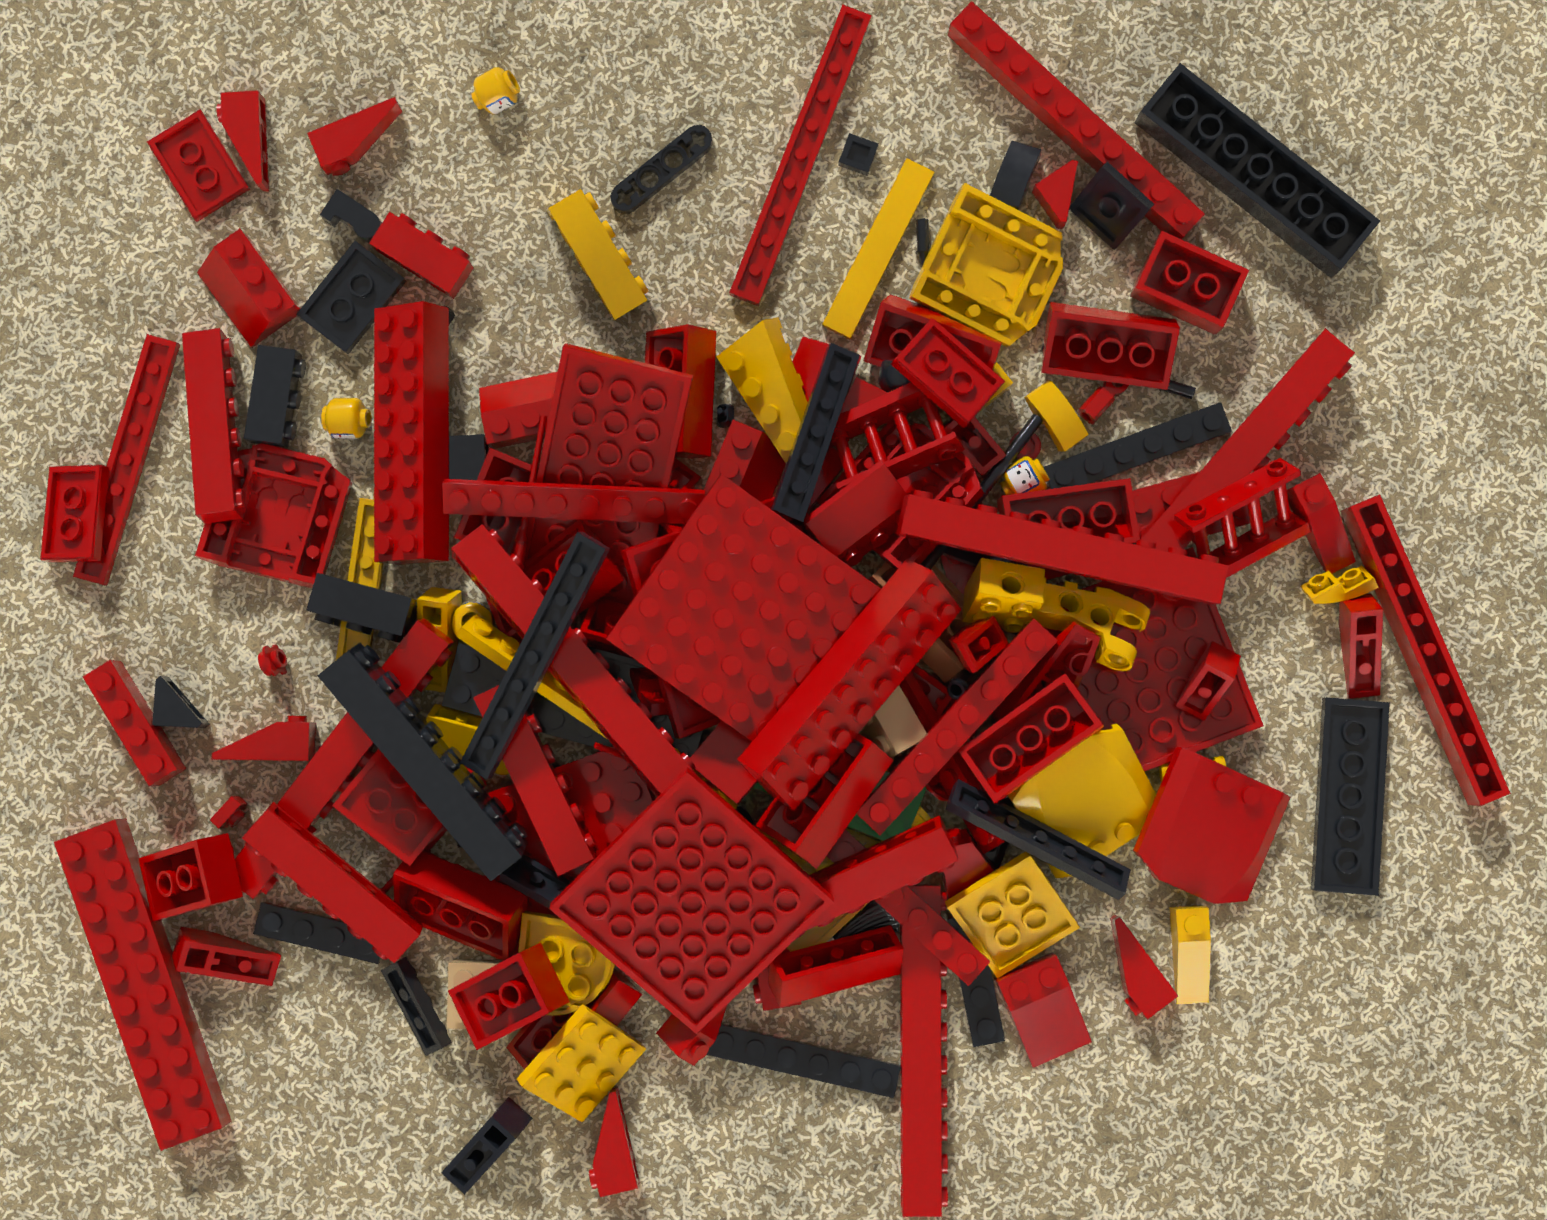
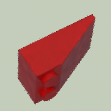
[448,942,570,1050]
[994,952,1092,1068]

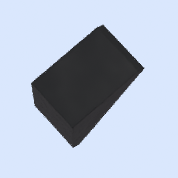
[152,676,210,728]

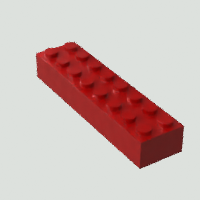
[374,301,449,565]
[737,559,962,810]

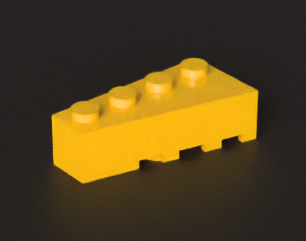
[547,189,649,320]
[716,317,808,463]

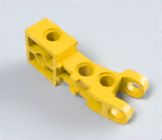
[962,558,1150,671]

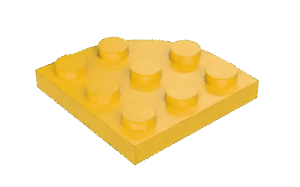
[518,911,615,1016]

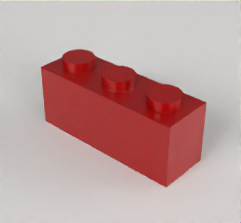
[369,212,474,299]

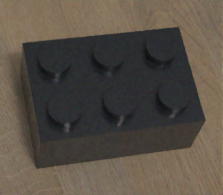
[306,573,417,643]

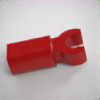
[1078,381,1129,424]

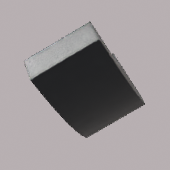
[990,141,1041,210]

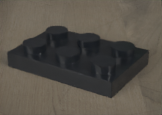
[296,241,406,354]

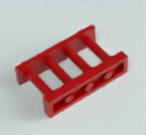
[829,383,965,491]
[1174,458,1310,578]

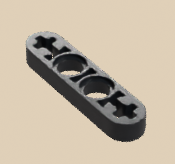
[610,125,712,214]

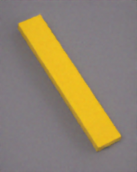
[822,158,934,340]
[335,498,384,661]

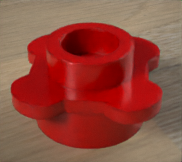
[258,644,287,676]

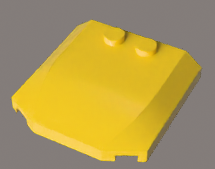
[909,183,1063,347]
[1008,724,1156,878]

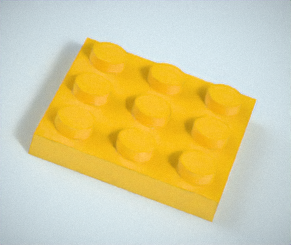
[945,851,1080,978]
[516,1004,646,1122]

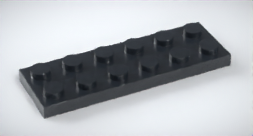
[1311,697,1390,896]

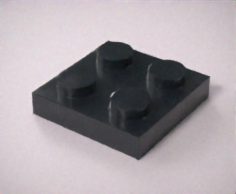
[1069,162,1155,250]

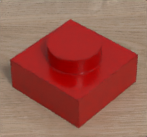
[210,795,248,829]

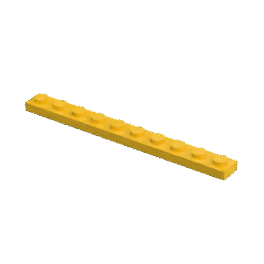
[456,614,738,809]

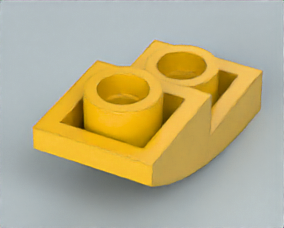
[1024,380,1089,452]
[1300,565,1378,604]

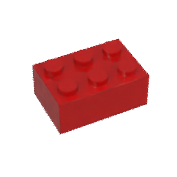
[1130,231,1249,335]
[138,833,243,921]

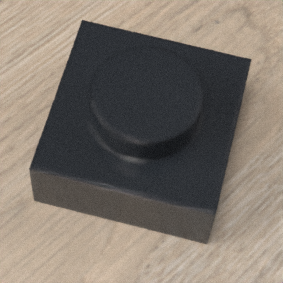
[838,133,879,176]

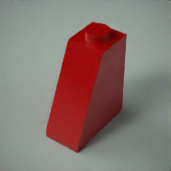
[942,828,997,918]

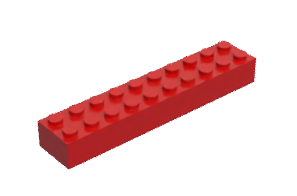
[54,818,232,1151]

